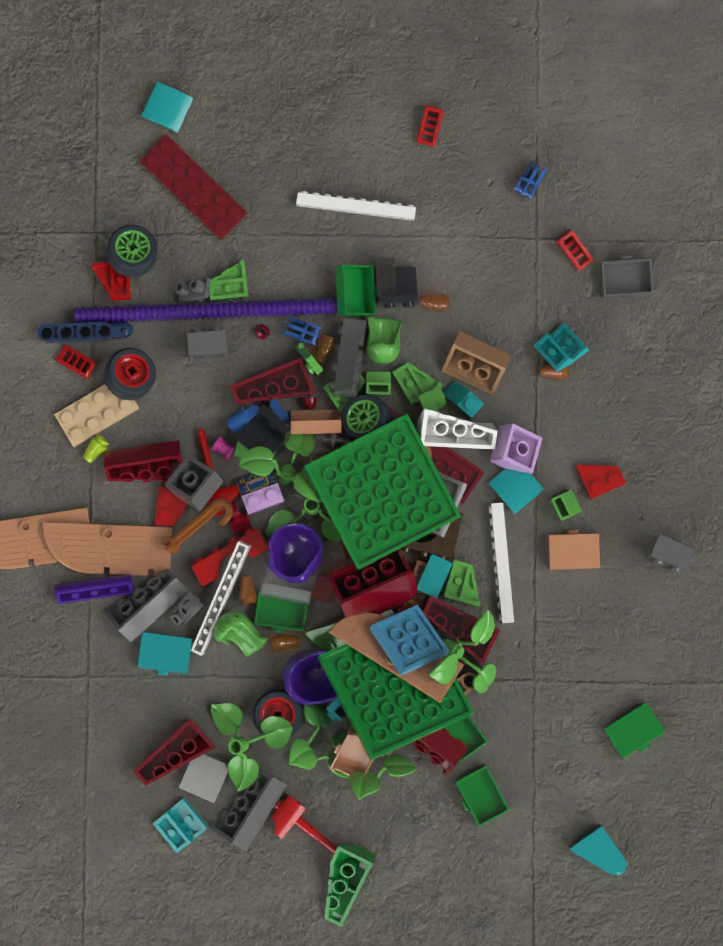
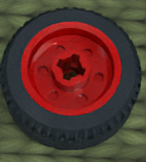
[104,348,156,401]
[252,689,304,736]

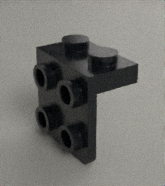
[378,267,418,309]
[236,404,291,454]

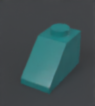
[443,380,484,420]

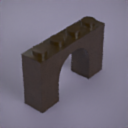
[400,512,463,561]

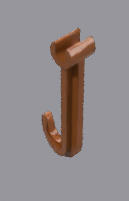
[161,499,233,554]

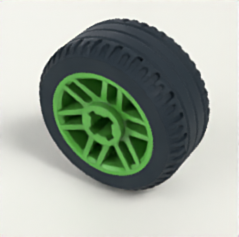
[107,225,158,277]
[341,394,393,441]

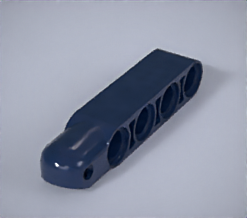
[38,322,133,343]

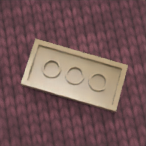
[54,384,140,448]

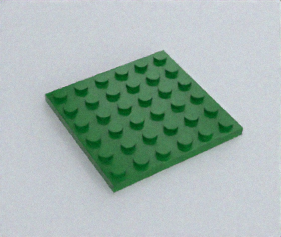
[304,414,461,570]
[318,644,474,761]

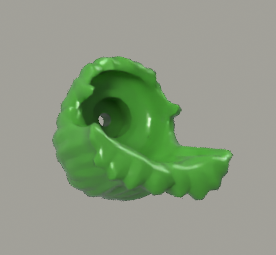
[366,317,403,364]
[213,610,268,657]

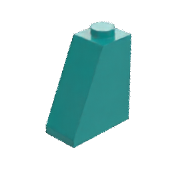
[569,825,628,876]

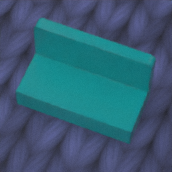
[417,555,453,598]

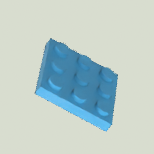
[370,605,449,676]

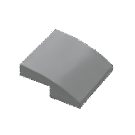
[179,754,228,803]

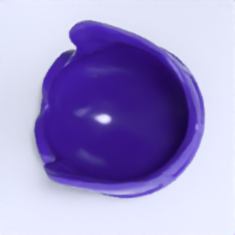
[267,524,323,583]
[283,648,338,705]

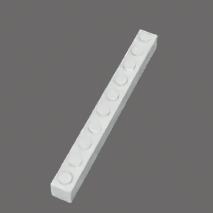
[296,191,416,221]
[489,503,514,623]
[191,540,251,656]

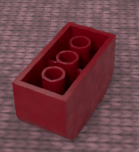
[327,549,417,617]

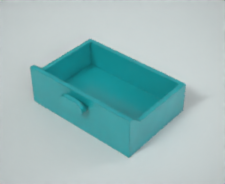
[138,632,193,676]

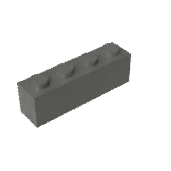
[330,318,367,399]
[103,569,188,642]
[210,769,287,851]

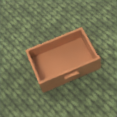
[291,409,341,434]
[548,529,600,570]
[329,724,374,776]

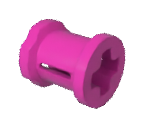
[211,436,236,461]

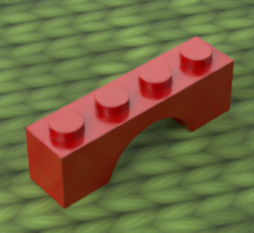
[191,527,269,587]

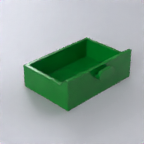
[335,265,377,317]
[254,590,309,633]
[604,702,665,759]
[445,717,488,763]
[455,765,510,827]

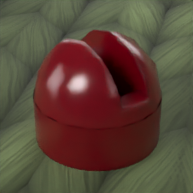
[254,324,270,340]
[302,396,317,410]

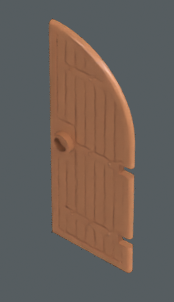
[0,508,90,569]
[42,522,172,576]
[329,613,464,703]

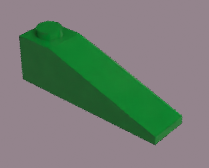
[324,845,377,927]

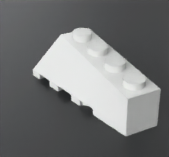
[416,408,497,449]

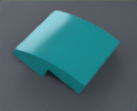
[141,82,193,133]
[533,323,589,372]
[489,469,544,514]
[153,797,209,853]

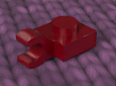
[229,502,252,535]

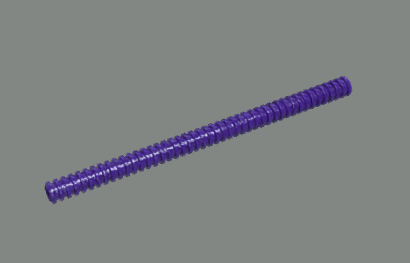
[74,297,338,323]

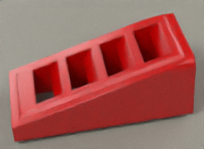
[416,105,444,147]
[554,229,594,272]
[55,344,98,380]

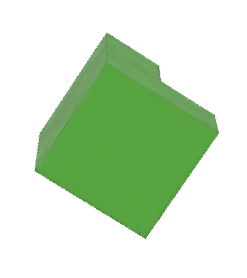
[366,372,391,397]
[418,386,447,412]
[549,490,582,522]

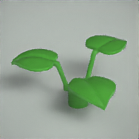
[239,431,322,502]
[265,461,342,541]
[429,609,496,693]
[211,703,293,791]
[289,703,349,779]
[331,732,416,800]

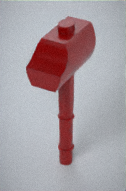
[197,429,240,517]
[271,794,337,854]

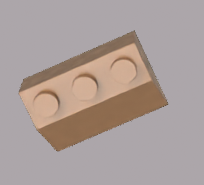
[441,332,512,395]

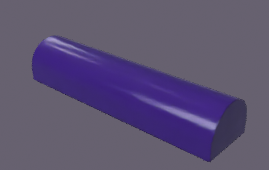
[54,574,134,604]

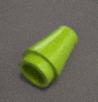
[82,434,109,463]

